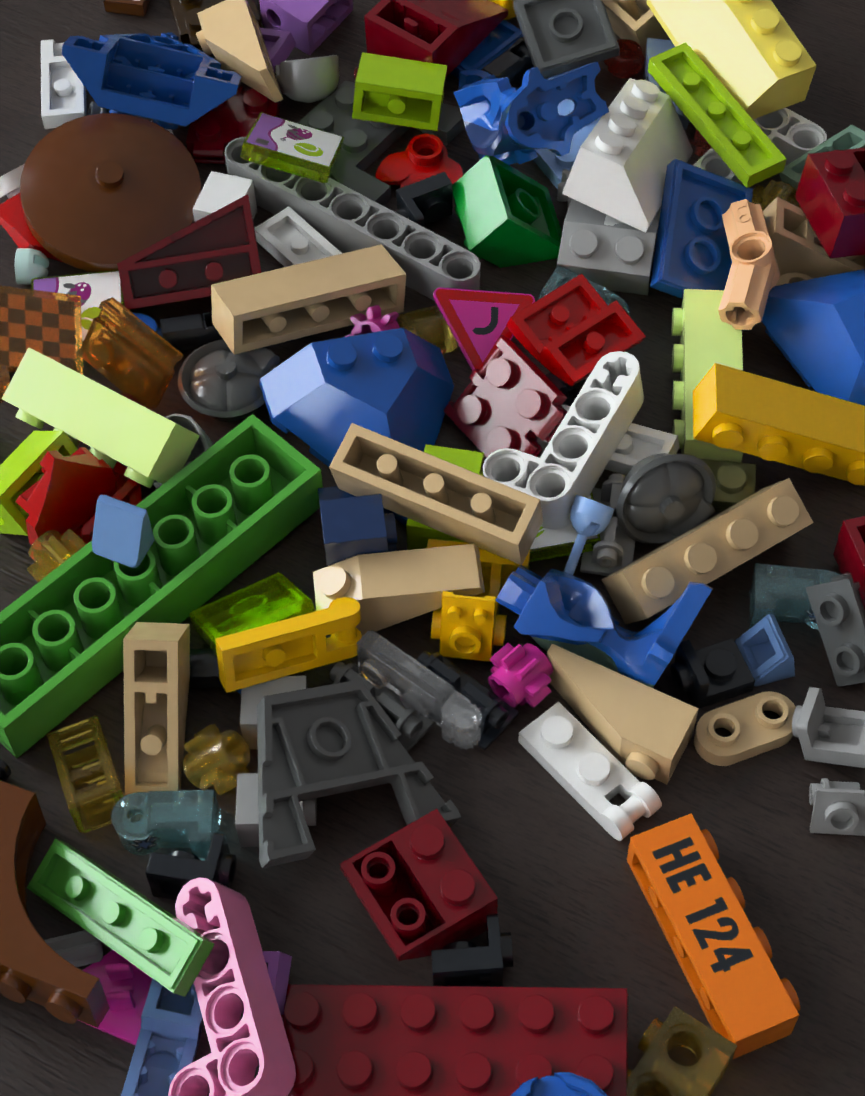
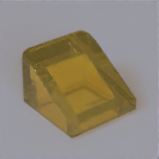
[397,305,457,354]

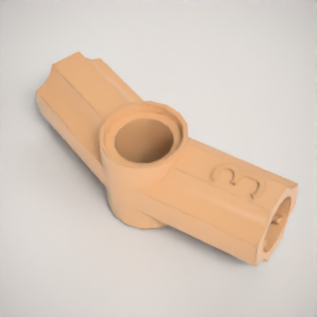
[718,199,780,330]

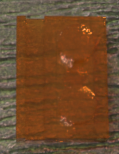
[78,297,183,410]

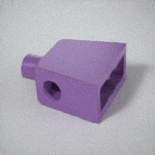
[259,0,353,55]

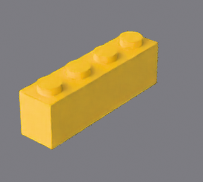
[693,363,865,486]

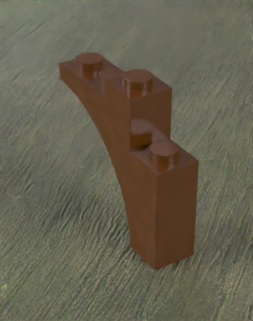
[0,780,110,1028]

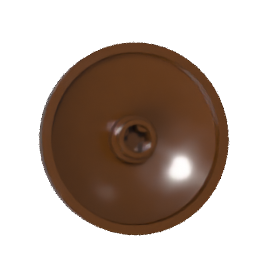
[20,113,201,273]

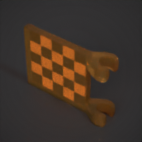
[0,285,83,403]

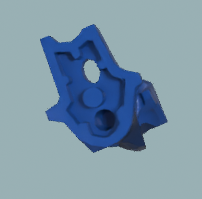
[453,62,609,165]

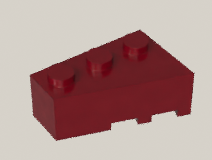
[117,194,262,310]

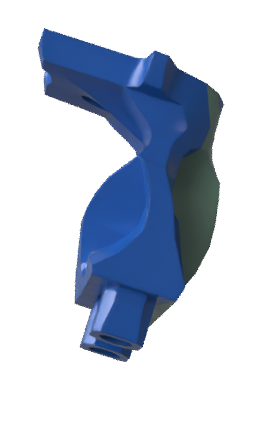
[495,565,713,688]

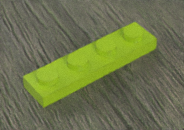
[648,42,787,188]

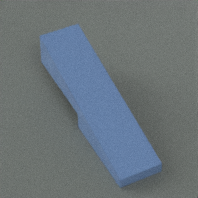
[121,978,204,1096]

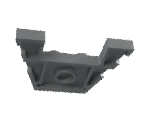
[298,81,465,206]
[257,679,461,869]

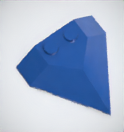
[62,32,242,129]
[761,269,865,406]
[259,328,454,527]

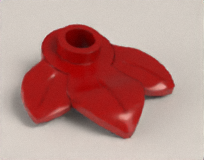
[376,134,463,188]

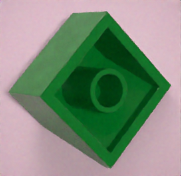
[452,155,562,268]

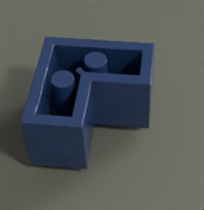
[318,486,397,566]

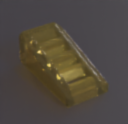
[47,715,130,833]

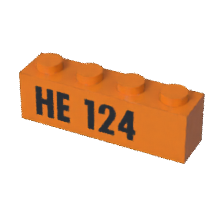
[627,813,800,1061]

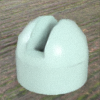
[14,248,49,285]

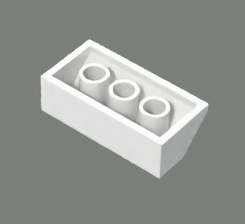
[562,78,693,233]

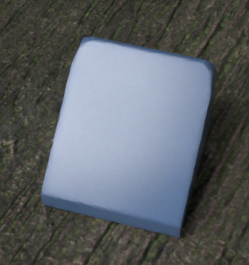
[92,495,154,568]

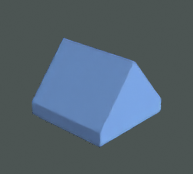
[735,614,795,686]

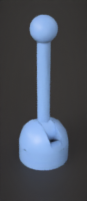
[564,495,614,575]

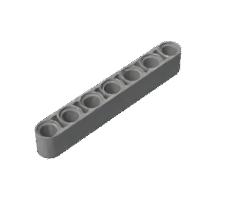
[224,137,481,301]

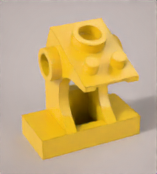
[427,539,530,662]

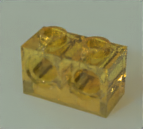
[627,1006,737,1096]

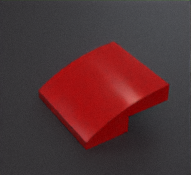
[506,273,646,386]

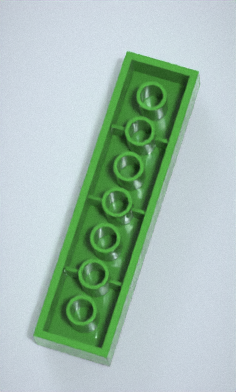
[0,414,323,759]

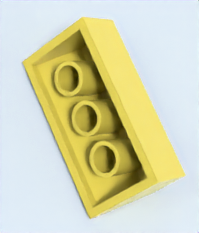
[647,0,817,119]

